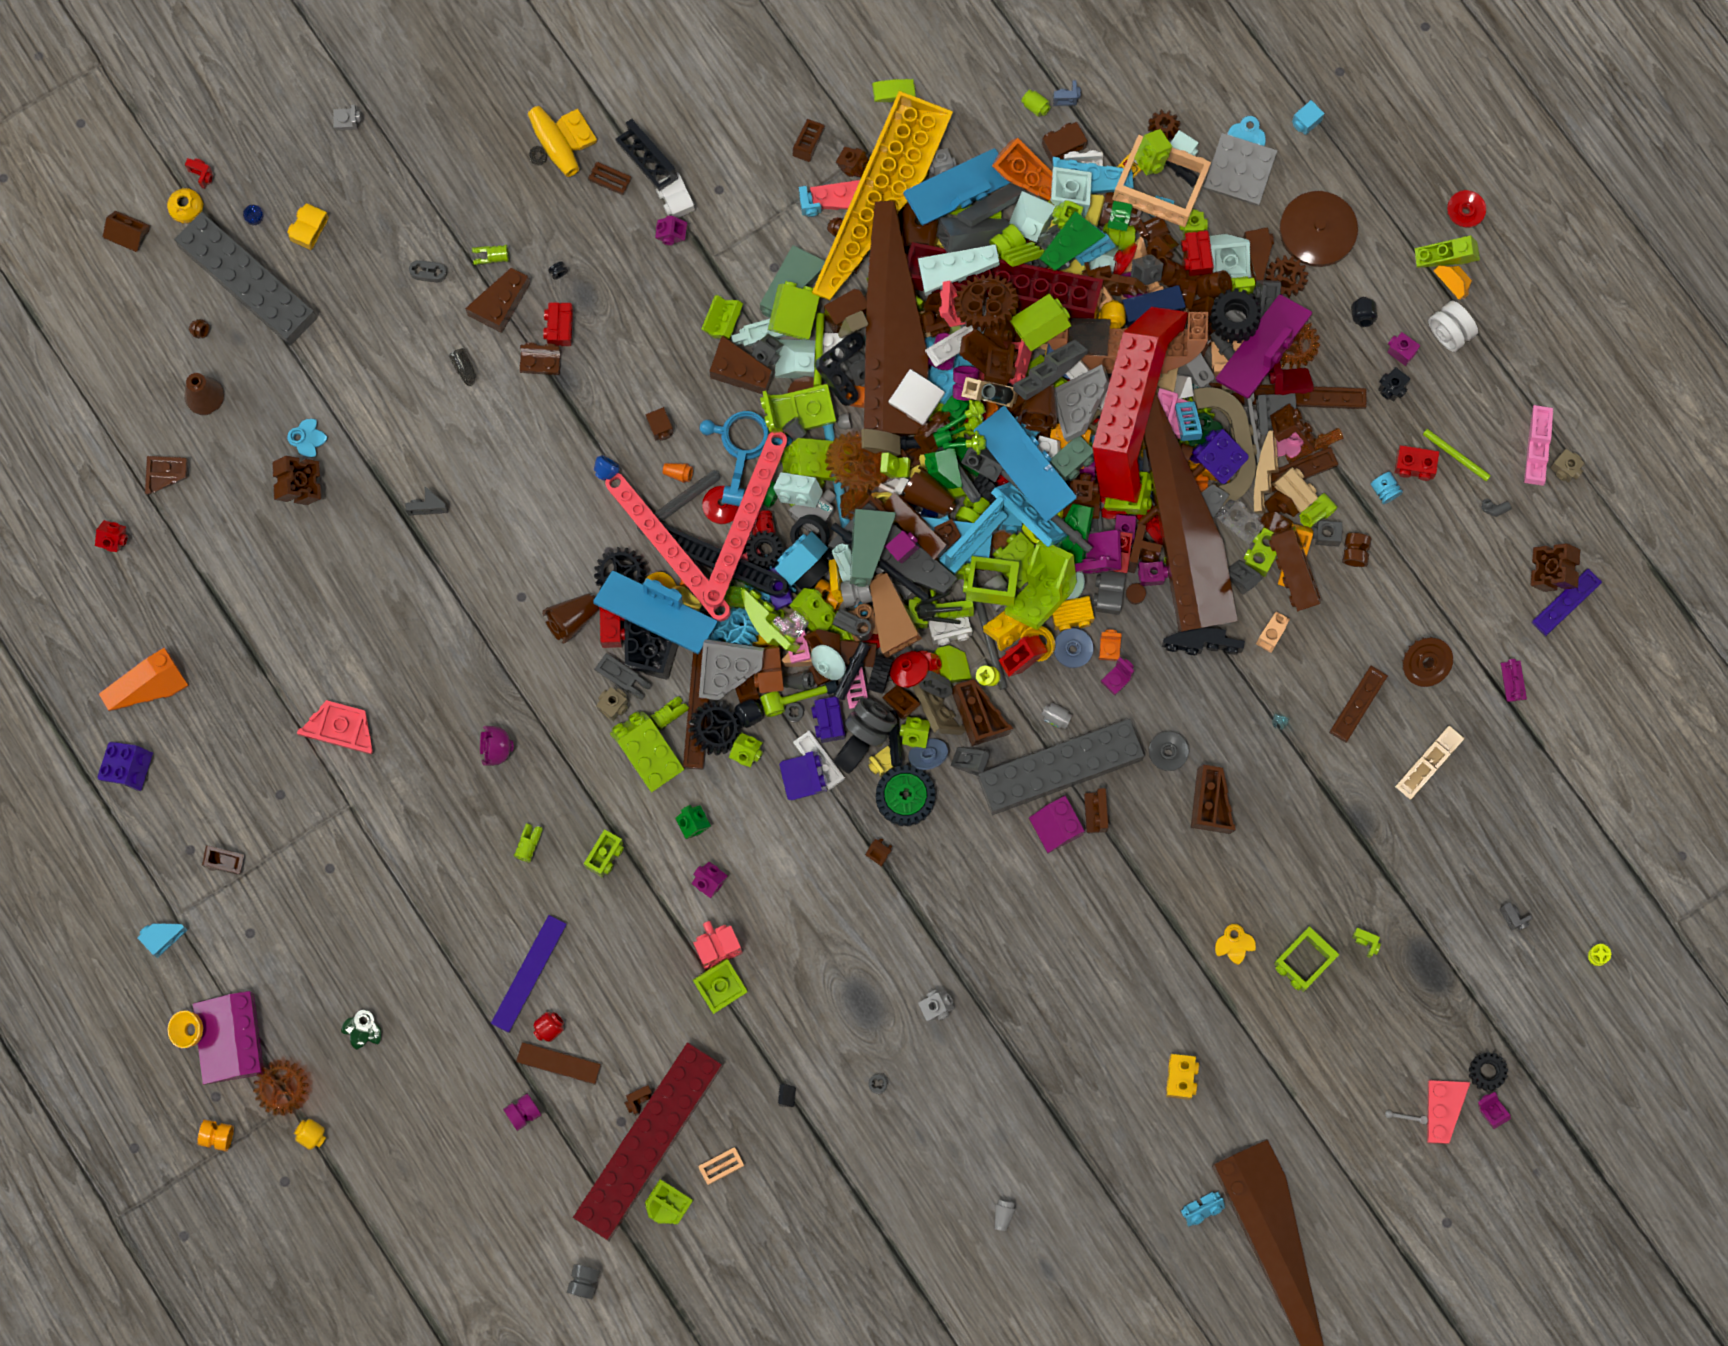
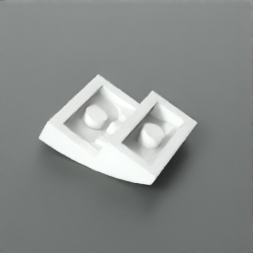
[888,370,945,425]

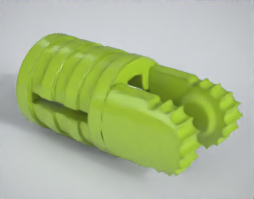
[472,244,509,265]
[650,696,689,731]
[513,823,543,863]

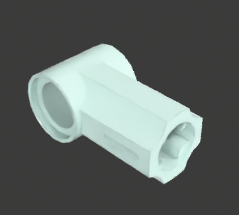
[832,543,851,582]

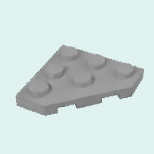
[1054,365,1110,442]
[699,639,764,700]

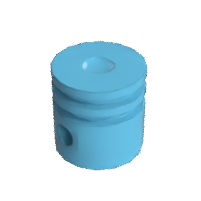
[1370,472,1403,504]

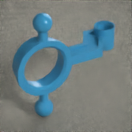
[699,411,792,506]

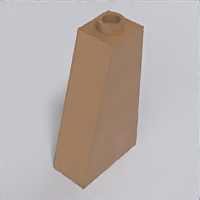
[870,573,922,657]

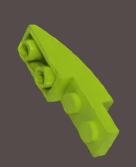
[741,588,800,653]

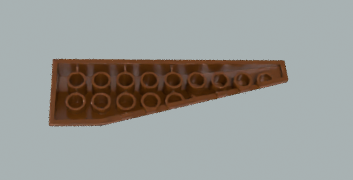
[1212,1140,1324,1346]

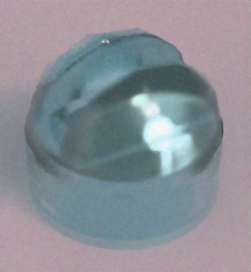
[1272,714,1289,730]

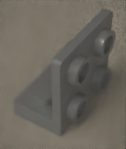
[1255,393,1296,435]

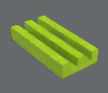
[1001,242,1044,267]

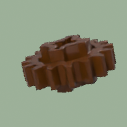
[1265,255,1308,298]

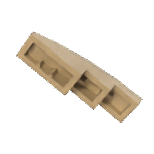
[1254,431,1279,514]
[1395,725,1465,800]

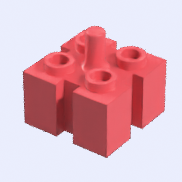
[693,921,742,971]

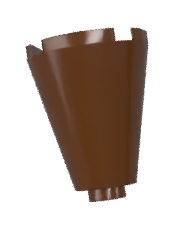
[184,373,224,415]
[1018,383,1058,432]
[901,465,957,516]
[542,594,599,644]

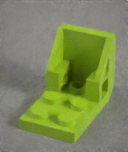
[1004,540,1077,630]

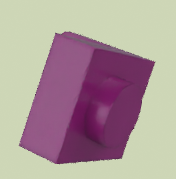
[1478,1092,1511,1129]

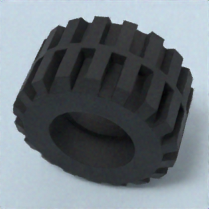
[1210,289,1261,343]

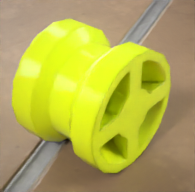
[976,666,1000,686]
[1588,944,1611,966]

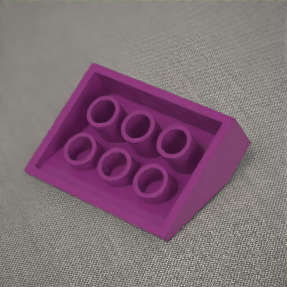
[193,991,265,1085]

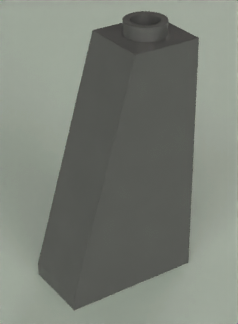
[937,218,1010,253]

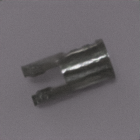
[449,348,476,386]

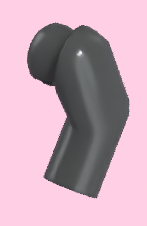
[1481,499,1511,517]

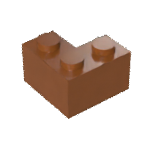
[754,645,784,693]

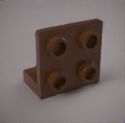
[1270,403,1316,452]

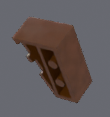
[465,268,530,333]
[709,336,772,395]
[952,679,1013,747]
[1190,764,1236,834]

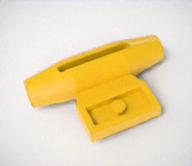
[528,106,597,177]

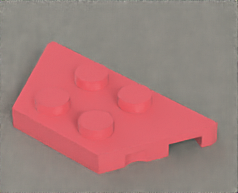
[297,700,373,755]

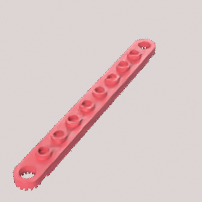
[703,431,787,608]
[605,473,731,622]

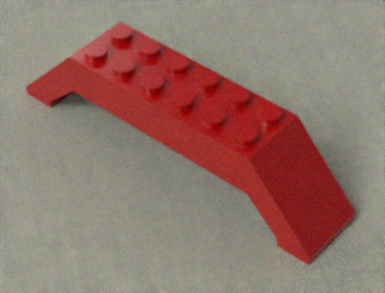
[1092,307,1188,503]

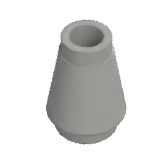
[994,1199,1016,1231]

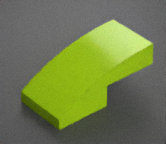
[872,79,916,102]

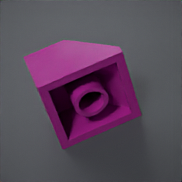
[1029,796,1085,854]

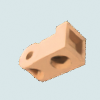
[1256,611,1290,653]

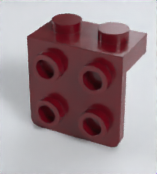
[1268,361,1314,395]

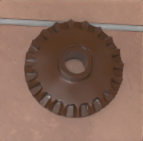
[1402,636,1453,687]

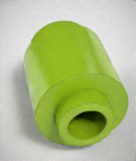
[1021,89,1051,117]

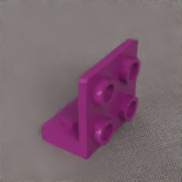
[1075,530,1121,574]

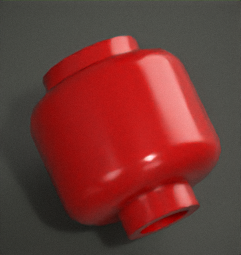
[533,1012,564,1042]

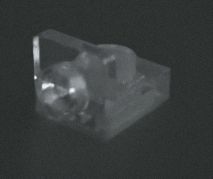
[773,611,809,639]

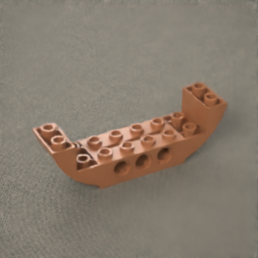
[1048,311,1208,374]

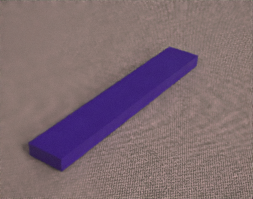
[491,915,567,1033]

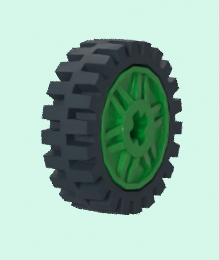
[876,765,935,827]

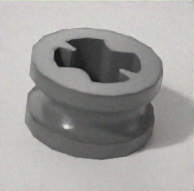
[785,703,803,722]
[868,1075,887,1094]

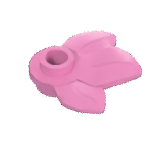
[1277,432,1304,458]

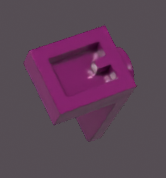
[1101,657,1134,696]

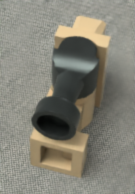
[961,377,1018,407]

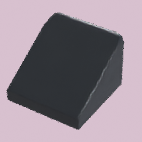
[778,1084,796,1107]

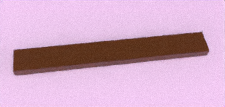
[1209,383,1366,409]
[683,611,717,770]

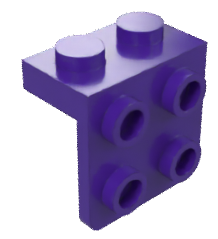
[1190,429,1249,484]
[98,742,153,791]
[779,751,827,800]

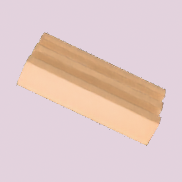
[698,1147,744,1185]

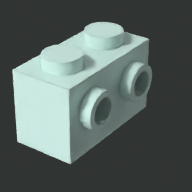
[773,472,823,508]

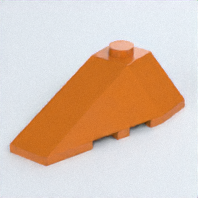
[992,138,1052,201]
[99,648,188,711]

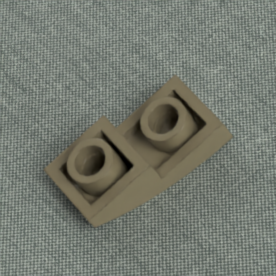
[861,429,901,456]

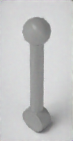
[1385,1110,1428,1124]

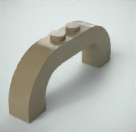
[1192,387,1257,506]

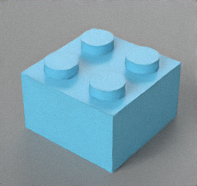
[774,531,828,586]

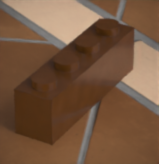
[1269,526,1322,612]

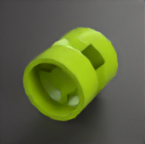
[1103,223,1135,250]
[989,224,1026,260]
[955,495,990,523]

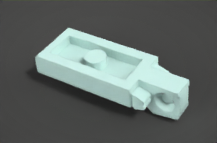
[731,319,787,347]

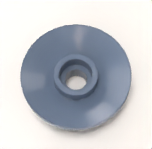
[1054,628,1093,668]
[908,739,948,770]

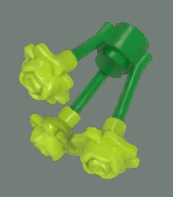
[933,399,986,455]

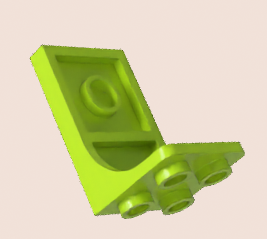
[760,384,837,435]
[781,438,858,483]
[610,711,684,793]

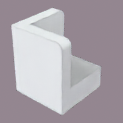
[878,478,909,496]

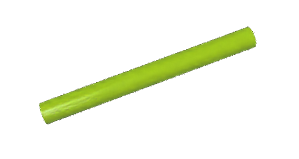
[814,313,824,387]
[1423,429,1491,482]

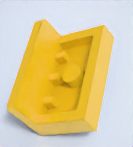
[983,610,1030,651]

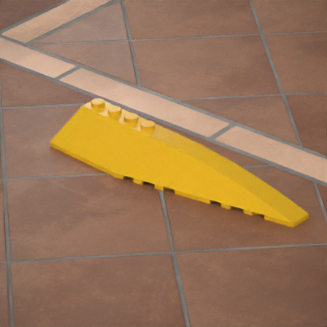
[812,91,953,300]

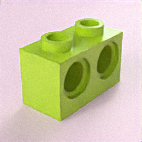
[1243,528,1277,577]

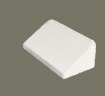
[1174,374,1194,399]

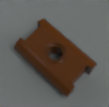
[901,201,939,253]

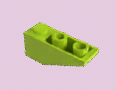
[1414,235,1480,268]

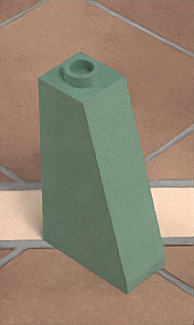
[760,245,825,318]
[850,509,895,587]

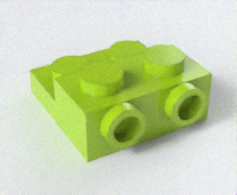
[1104,472,1153,515]
[992,532,1035,590]

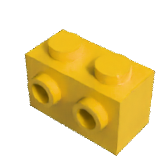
[1166,1054,1199,1100]

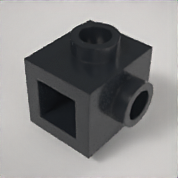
[1378,367,1411,402]

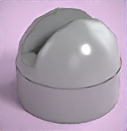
[837,413,852,430]

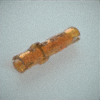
[1285,428,1344,464]

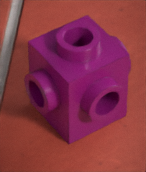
[655,216,687,246]
[691,862,728,898]

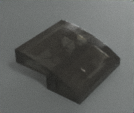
[1068,318,1111,356]

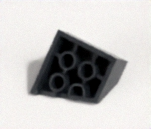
[624,619,678,680]

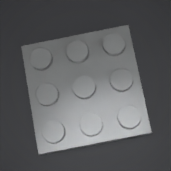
[1203,133,1277,206]

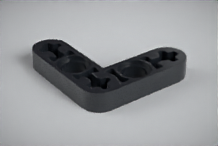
[815,333,863,406]

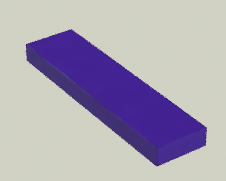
[1531,569,1602,637]

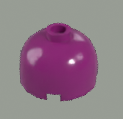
[480,726,514,766]

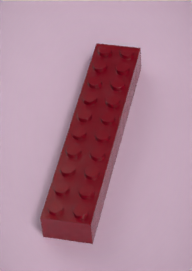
[907,242,1103,325]
[573,1042,723,1242]

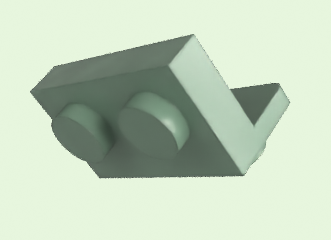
[1050,436,1094,482]

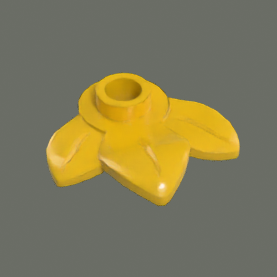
[1215,924,1256,965]

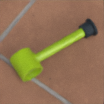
[760,680,837,717]

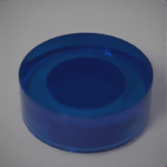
[243,205,264,225]

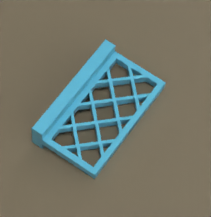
[940,496,1008,575]

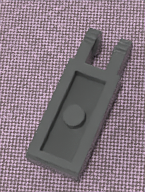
[595,653,651,700]

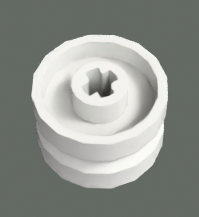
[1428,301,1478,352]

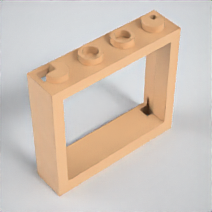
[1112,135,1211,227]

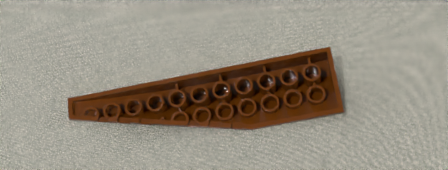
[864,201,929,436]
[1143,393,1238,632]

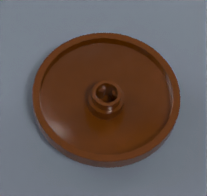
[1279,191,1358,267]

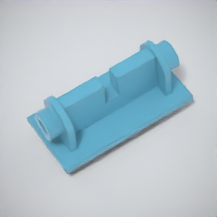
[1181,1192,1225,1227]

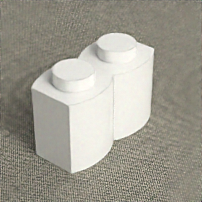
[656,172,695,218]

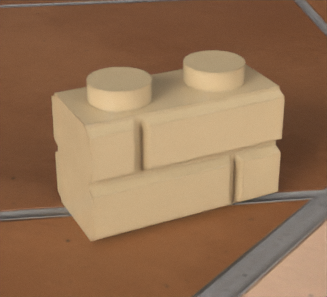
[1272,467,1318,513]

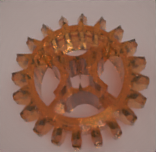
[1280,323,1320,369]
[253,1060,310,1116]

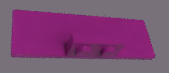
[1216,295,1312,399]

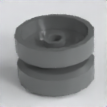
[845,697,897,747]

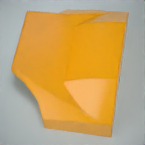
[1434,265,1472,300]

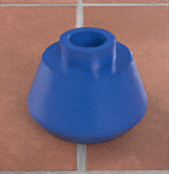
[594,455,620,481]

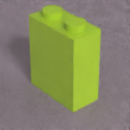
[768,281,820,340]
[1010,294,1071,351]

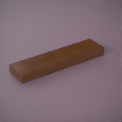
[1265,447,1339,495]
[882,492,949,560]
[1329,666,1388,743]
[516,1042,601,1085]

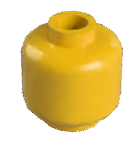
[1100,300,1126,328]
[294,1119,326,1150]

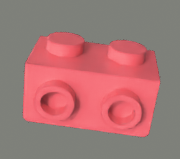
[939,280,966,327]

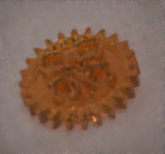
[825,431,886,494]

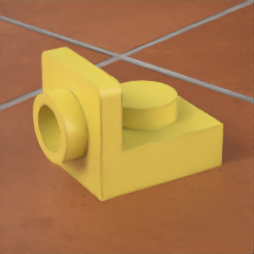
[868,746,894,777]

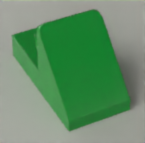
[1107,201,1132,231]

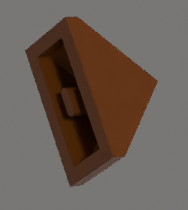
[803,629,840,655]

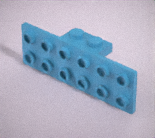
[903,148,1011,225]
[974,406,1077,522]
[593,571,717,654]

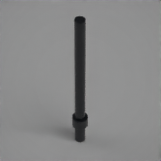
[831,523,929,602]

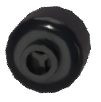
[1351,297,1378,327]
[733,699,764,728]

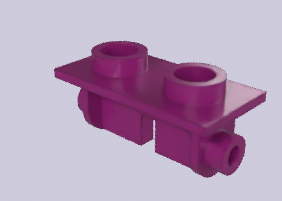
[1500,659,1527,702]

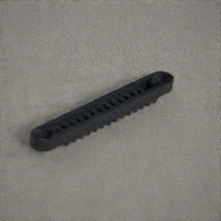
[662,524,789,598]

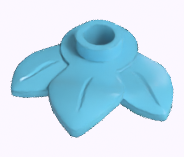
[1228,116,1266,146]
[287,419,327,457]

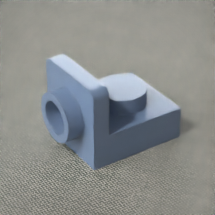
[1053,80,1081,106]

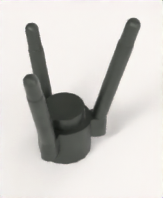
[917,592,962,624]

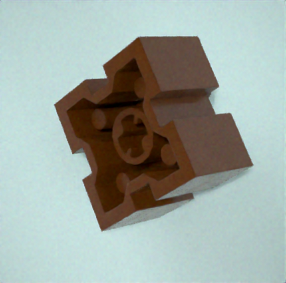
[272,456,321,505]
[1531,543,1581,592]

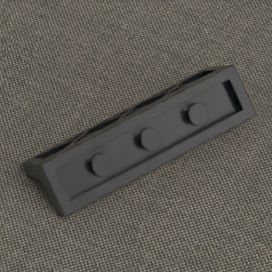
[615,119,678,191]

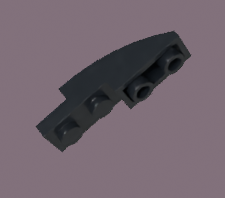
[1162,628,1245,656]

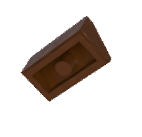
[840,639,877,667]

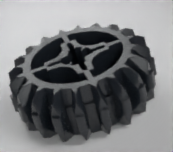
[594,547,648,590]
[688,701,742,756]

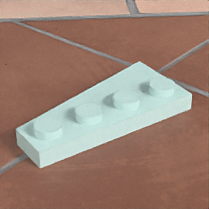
[918,245,999,296]

